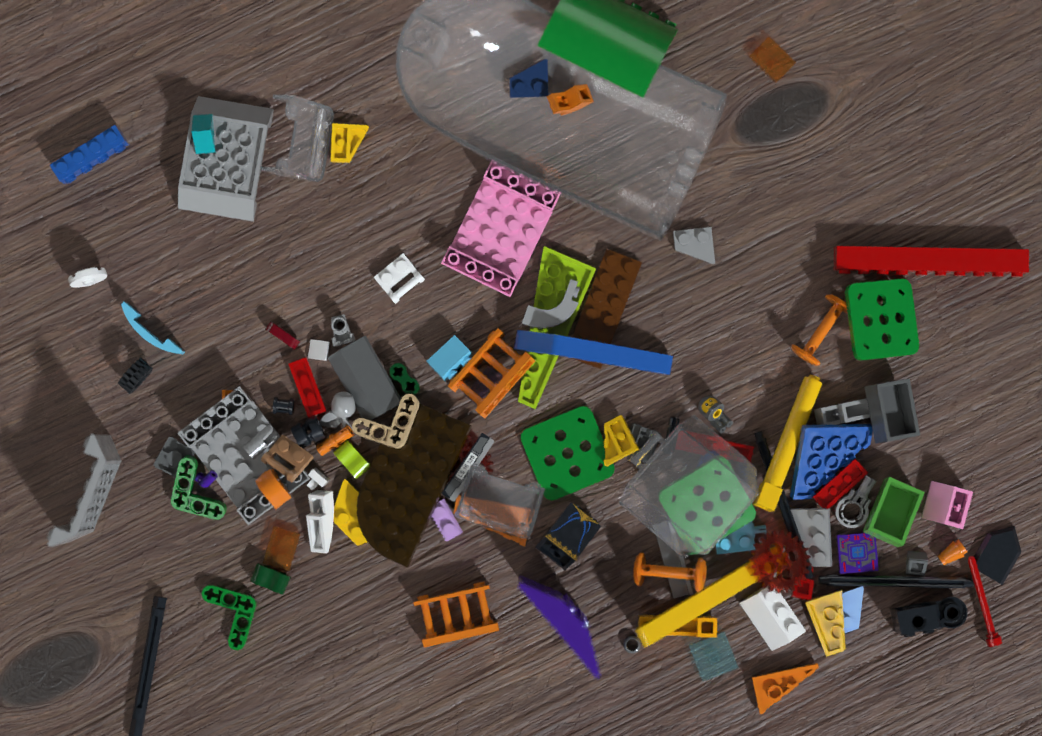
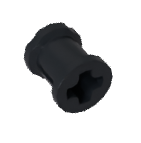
[273,397,294,415]

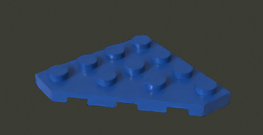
[790,424,873,500]

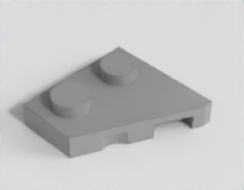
[673,227,715,264]

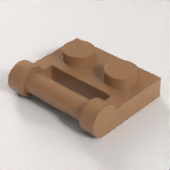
[261,434,313,483]

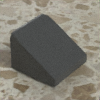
[905,551,928,576]

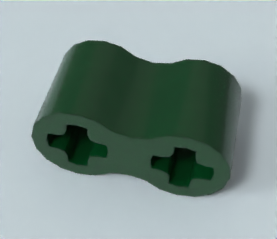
[389,363,420,395]
[250,563,291,595]

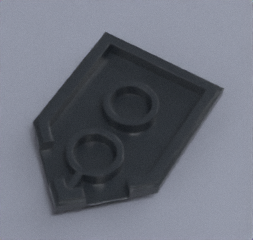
[974,526,1021,585]

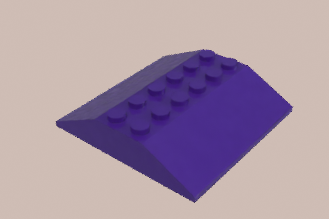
[518,575,600,679]

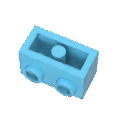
[427,335,473,382]

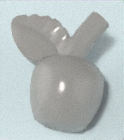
[320,392,355,430]

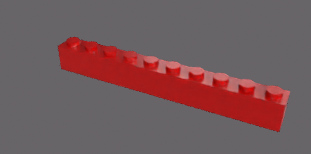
[834,246,1029,277]

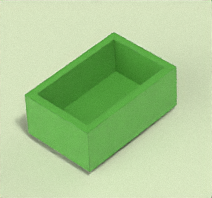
[863,477,925,547]

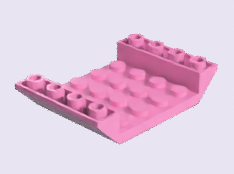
[441,160,561,297]

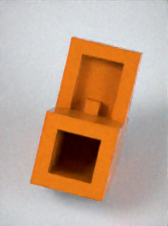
[547,84,594,115]
[255,469,291,509]

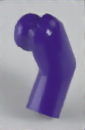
[194,471,218,488]

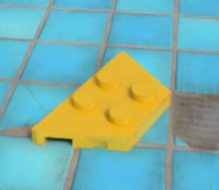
[333,479,367,546]

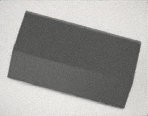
[328,336,401,421]

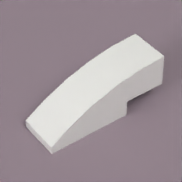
[306,490,334,553]

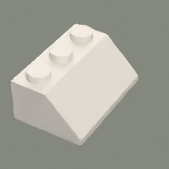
[739,582,806,651]

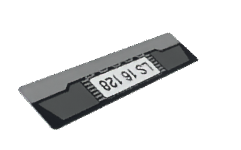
[442,433,494,502]

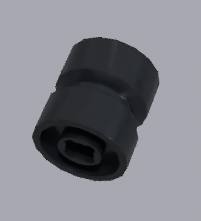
[290,415,326,449]

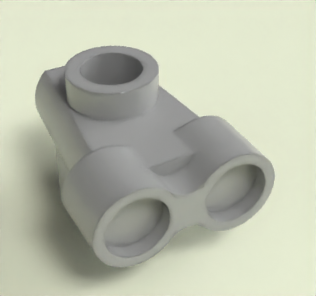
[331,314,355,347]

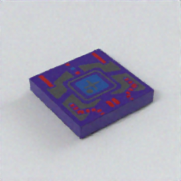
[836,533,879,574]

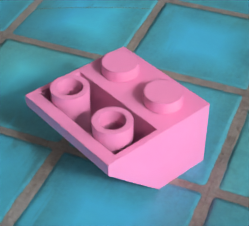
[921,481,973,529]

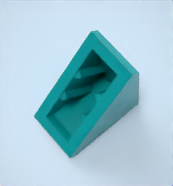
[191,114,216,154]

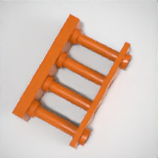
[448,328,535,418]
[414,582,499,648]

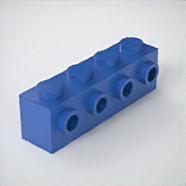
[50,125,129,184]

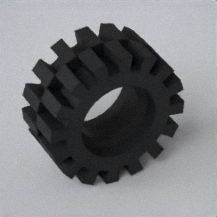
[118,358,153,394]

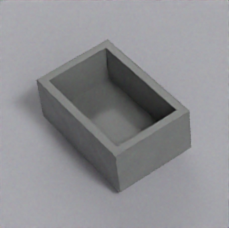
[865,378,920,443]

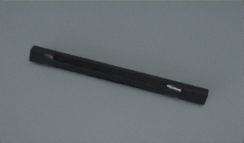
[129,596,167,736]

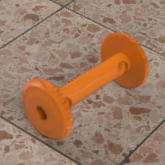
[791,294,848,366]
[633,553,707,592]

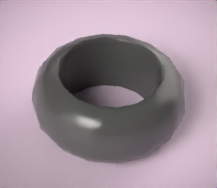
[623,636,641,653]

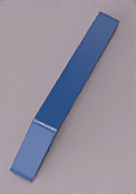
[514,330,673,375]

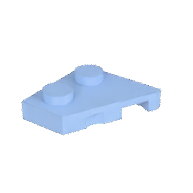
[842,586,864,633]

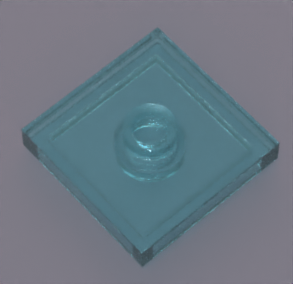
[688,632,738,682]

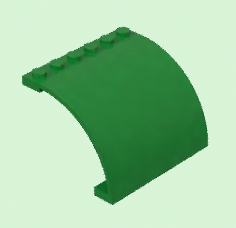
[537,0,679,98]

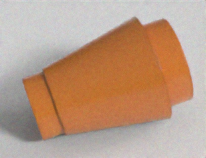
[938,540,967,565]

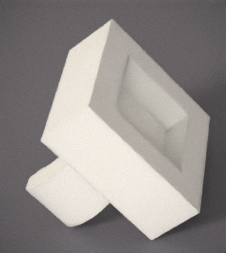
[306,468,330,490]

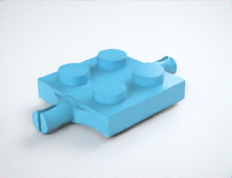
[712,512,767,554]

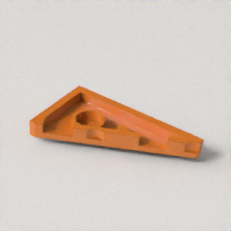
[751,663,819,714]

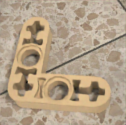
[352,394,420,448]

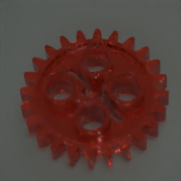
[748,530,811,594]

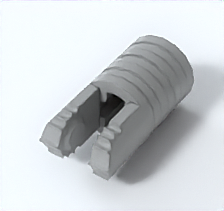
[243,425,279,459]

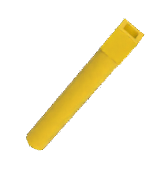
[752,375,822,512]

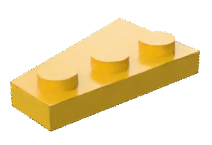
[805,590,846,657]

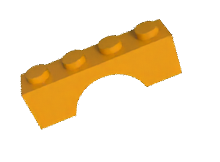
[638,615,717,638]

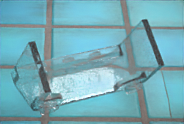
[260,95,334,182]

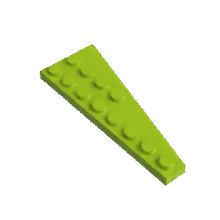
[518,246,596,409]

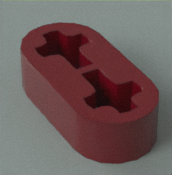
[265,321,300,350]

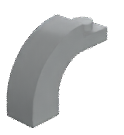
[522,279,580,329]

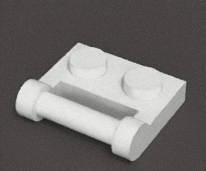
[374,253,425,304]

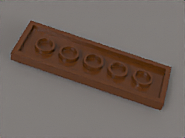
[572,249,642,370]

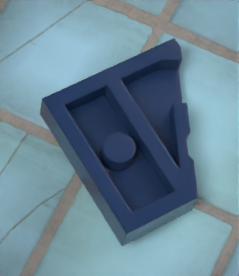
[509,59,548,98]

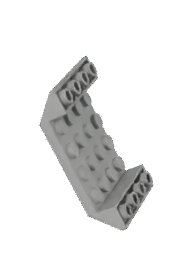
[178,96,274,222]
[178,386,310,525]
[47,434,121,547]

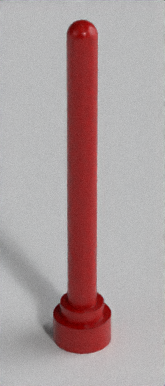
[968,556,1003,647]

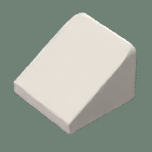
[308,340,330,361]

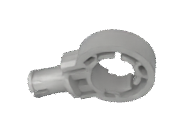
[834,475,877,528]

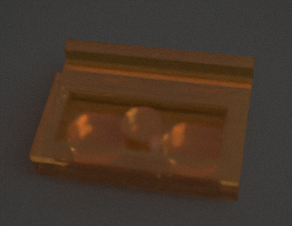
[749,36,796,83]
[263,526,301,571]

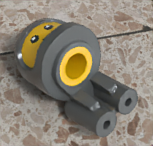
[698,395,733,433]

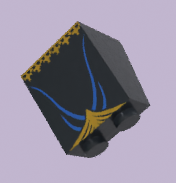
[535,502,601,570]

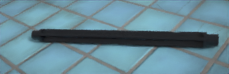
[754,431,814,579]
[818,574,974,589]

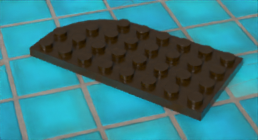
[357,396,472,568]

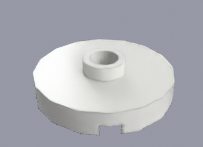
[68,267,108,287]

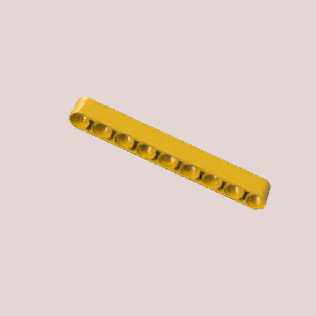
[634,545,788,647]

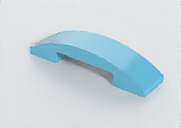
[121,301,185,355]

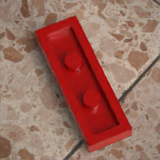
[288,357,327,418]
[812,459,868,508]

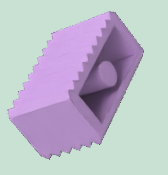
[431,499,463,541]

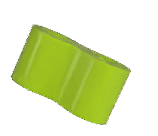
[333,440,370,479]

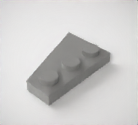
[791,508,832,567]

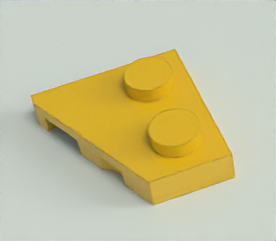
[330,123,369,163]
[604,415,639,466]

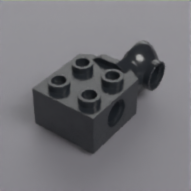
[890,597,968,637]

